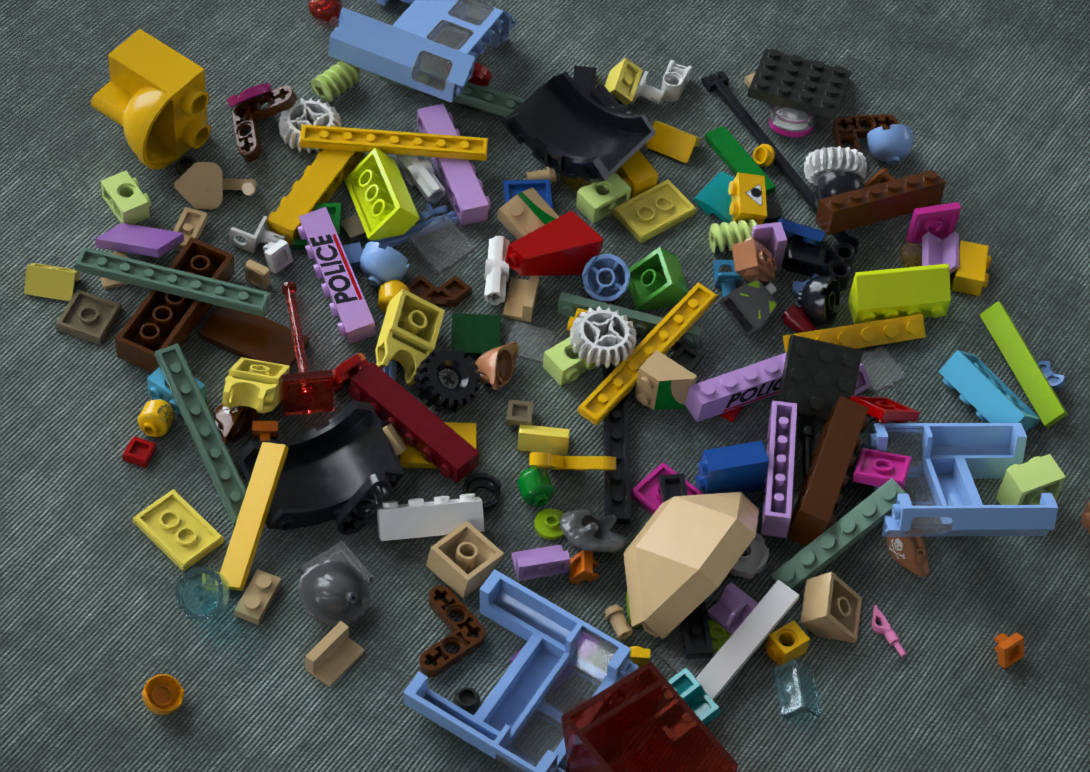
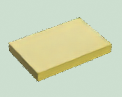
[612,179,697,243]
[133,489,224,572]

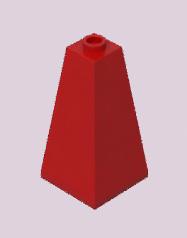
[505,211,604,276]

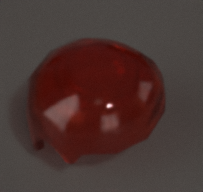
[308,0,343,22]

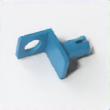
[713,260,742,298]

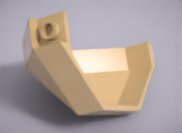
[623,492,759,639]

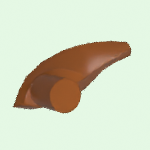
[864,168,895,188]

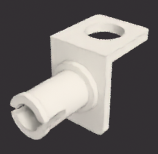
[613,71,664,105]
[228,215,286,253]

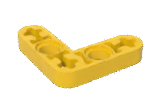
[529,452,617,470]

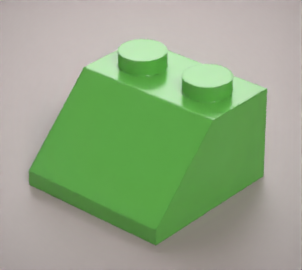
[629,247,689,311]

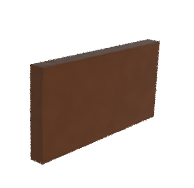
[199,306,309,369]

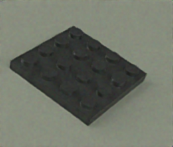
[747,49,851,120]

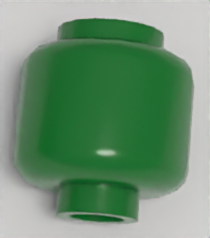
[517,467,554,506]

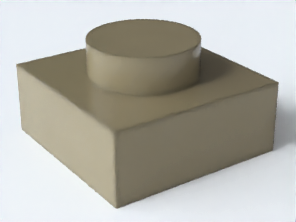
[506,399,533,427]

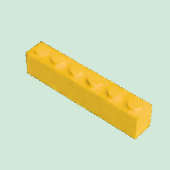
[267,149,364,246]

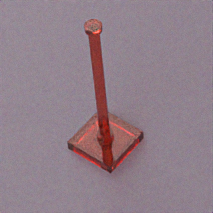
[281,282,334,416]

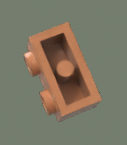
[732,239,777,285]

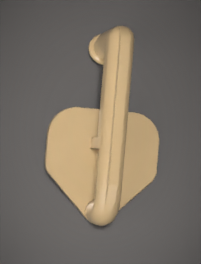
[174,162,258,210]

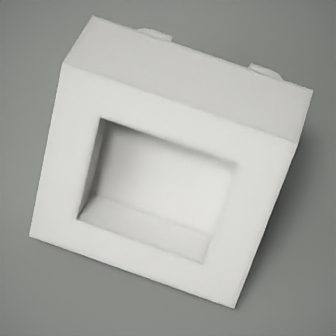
[263,239,293,274]

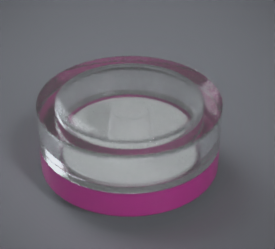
[768,103,816,137]

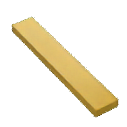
[216,442,289,591]

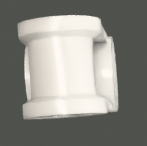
[661,60,693,102]

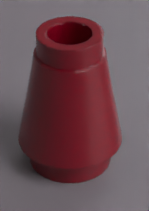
[781,304,816,333]

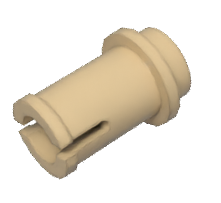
[526,166,556,185]
[605,604,633,640]

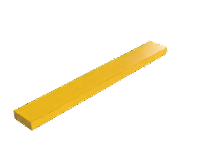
[299,124,488,161]
[577,282,717,426]

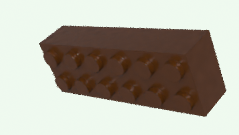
[115,237,235,373]
[787,396,869,546]

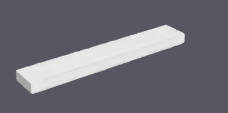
[696,580,799,701]

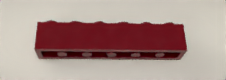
[350,362,479,484]

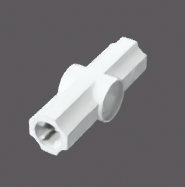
[393,154,446,204]
[484,236,509,305]

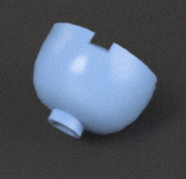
[867,124,913,165]
[360,242,410,287]
[582,254,631,302]

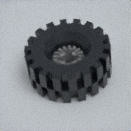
[414,346,481,414]

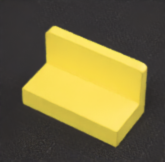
[605,58,643,106]
[24,263,81,301]
[517,424,570,455]

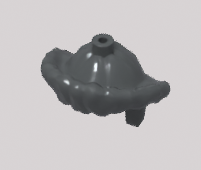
[560,509,627,553]
[297,559,370,627]

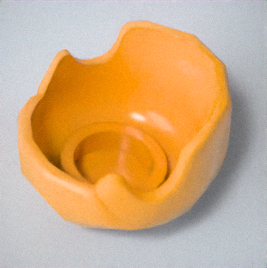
[142,674,184,716]

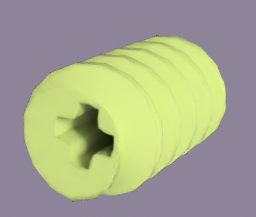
[311,61,360,102]
[709,219,757,253]

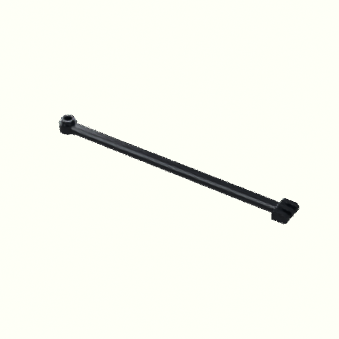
[701,71,859,255]

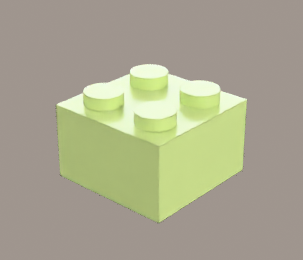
[996,454,1066,505]

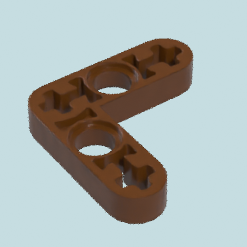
[232,86,297,162]
[832,114,898,153]
[419,585,486,677]

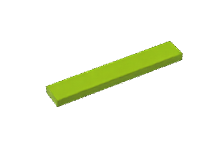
[979,301,1068,428]

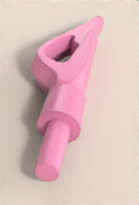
[872,605,907,658]

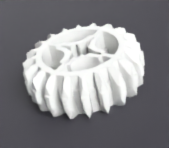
[279,98,341,154]
[804,146,867,186]
[570,306,637,368]

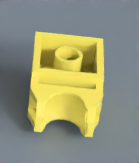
[375,289,445,386]
[222,357,290,414]

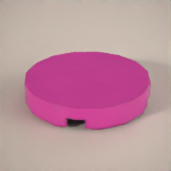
[227,83,272,108]

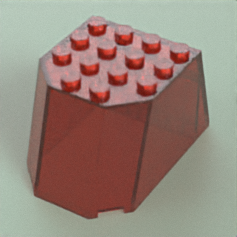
[561,661,738,772]

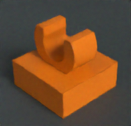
[252,421,279,441]
[569,550,599,585]
[994,632,1025,669]

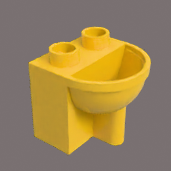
[90,29,211,170]

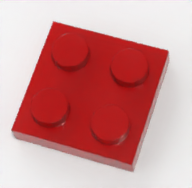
[850,396,920,423]

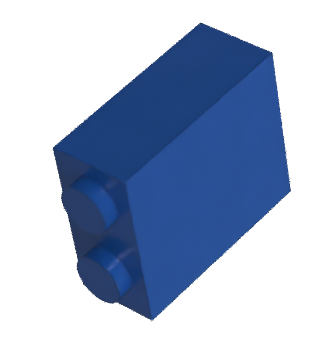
[695,441,769,494]

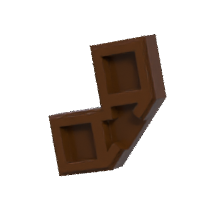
[407,275,472,307]

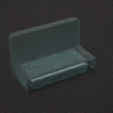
[773,659,821,719]

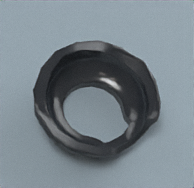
[462,473,501,510]

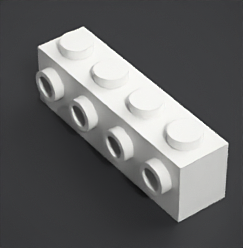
[377,493,485,541]

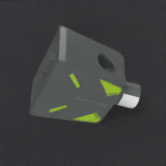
[718,279,777,338]

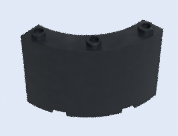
[501,71,656,182]
[237,400,405,531]

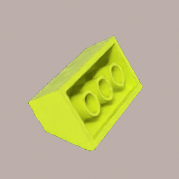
[344,148,420,241]
[848,264,951,324]

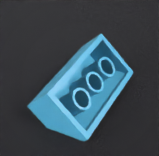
[938,350,1041,432]

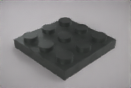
[777,335,863,419]

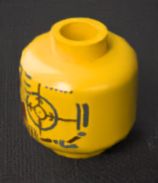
[138,400,175,437]

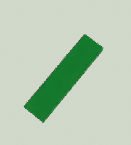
[704,126,776,195]

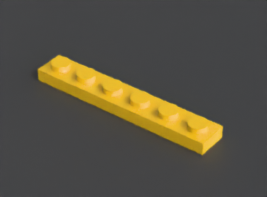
[782,314,926,353]

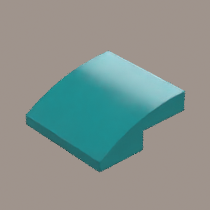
[693,171,734,225]
[644,667,722,745]

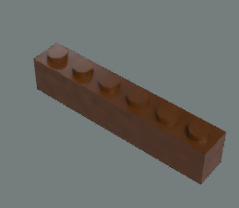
[815,170,946,235]

